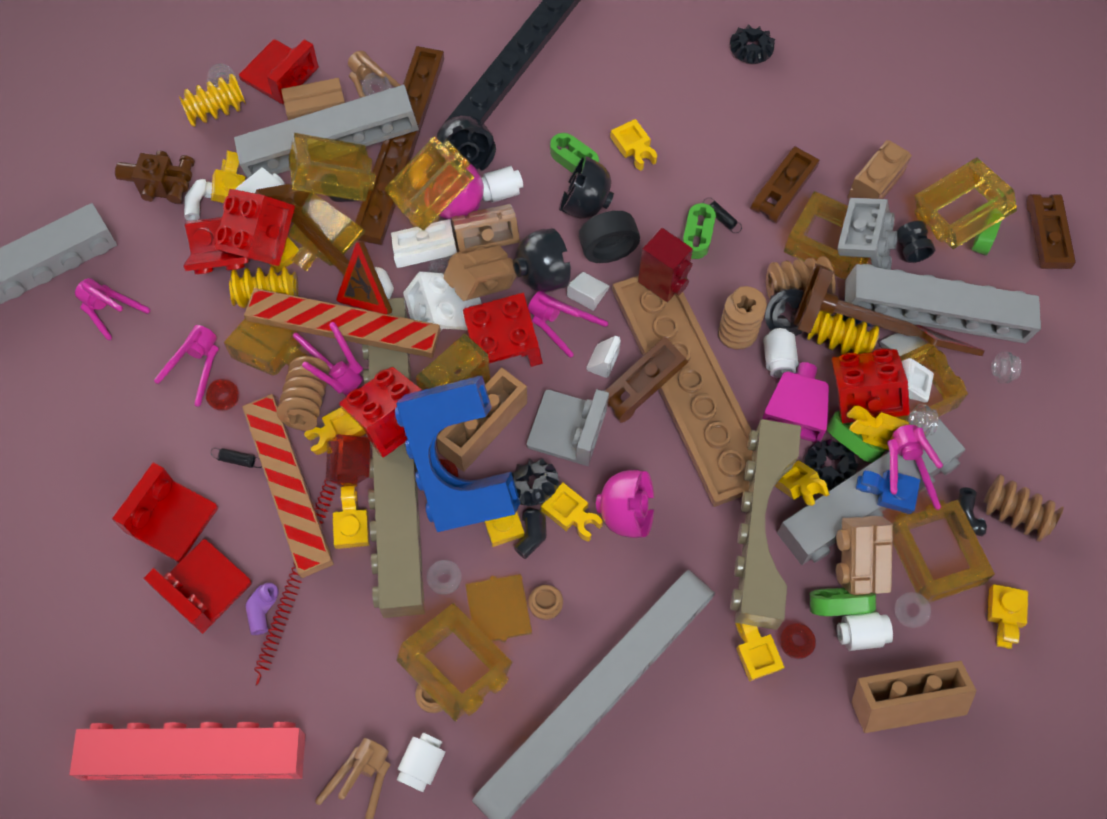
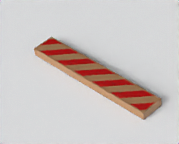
[244,288,441,358]
[242,394,334,578]

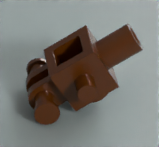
[115,150,195,204]

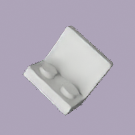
[403,271,482,332]

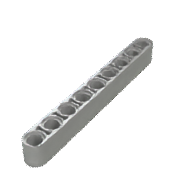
[472,570,715,819]

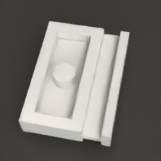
[391,219,457,268]

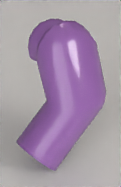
[246,582,279,635]

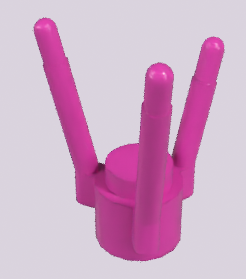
[75,278,150,340]
[528,291,608,358]
[293,322,363,395]
[154,325,219,407]
[887,425,943,510]

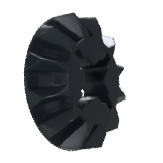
[730,24,775,64]
[764,287,804,336]
[804,438,858,490]
[511,458,559,506]

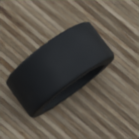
[579,211,640,263]

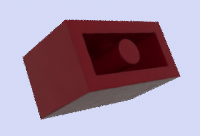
[638,228,693,303]

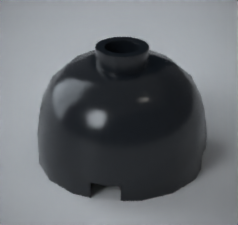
[435,115,496,171]
[559,156,614,219]
[513,228,571,292]

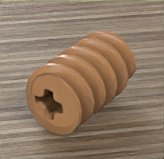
[766,256,836,299]
[718,286,767,350]
[277,356,330,431]
[983,474,1064,542]

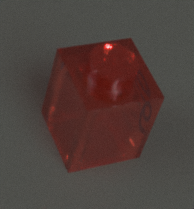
[326,434,370,487]

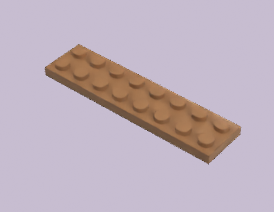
[612,276,753,507]

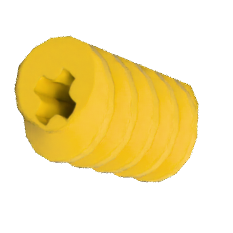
[179,74,246,127]
[229,266,298,308]
[807,311,879,354]

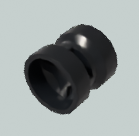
[897,221,936,263]

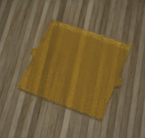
[465,574,532,644]

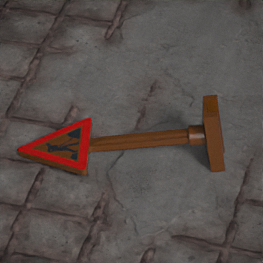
[255,181,392,315]
[793,263,985,357]

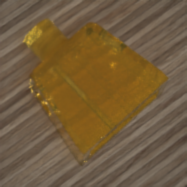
[289,192,365,271]
[223,319,307,376]

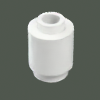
[482,166,523,203]
[763,328,799,378]
[837,612,893,651]
[397,733,446,792]

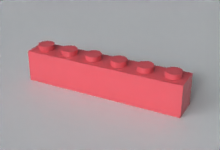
[69,722,306,781]

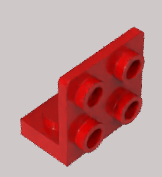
[239,39,319,105]
[215,189,295,266]
[184,217,250,274]
[463,292,543,367]
[832,348,910,424]
[339,367,422,458]
[112,462,218,562]
[143,539,252,634]

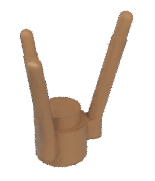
[348,51,401,98]
[315,738,390,819]

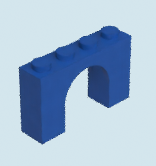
[395,375,520,532]

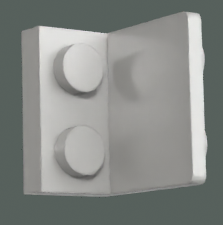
[838,198,897,270]
[527,389,609,466]

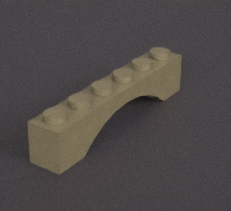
[730,419,801,630]

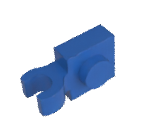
[856,470,920,514]

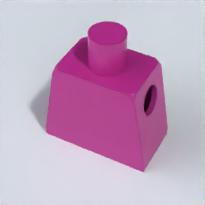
[762,362,829,443]

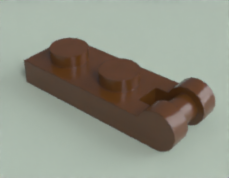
[750,146,820,224]
[1026,194,1076,269]
[605,337,688,423]

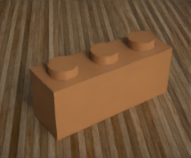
[436,367,527,472]
[851,661,977,733]

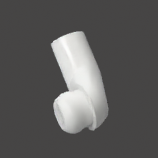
[184,179,212,221]

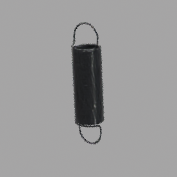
[703,197,742,233]
[211,448,262,468]

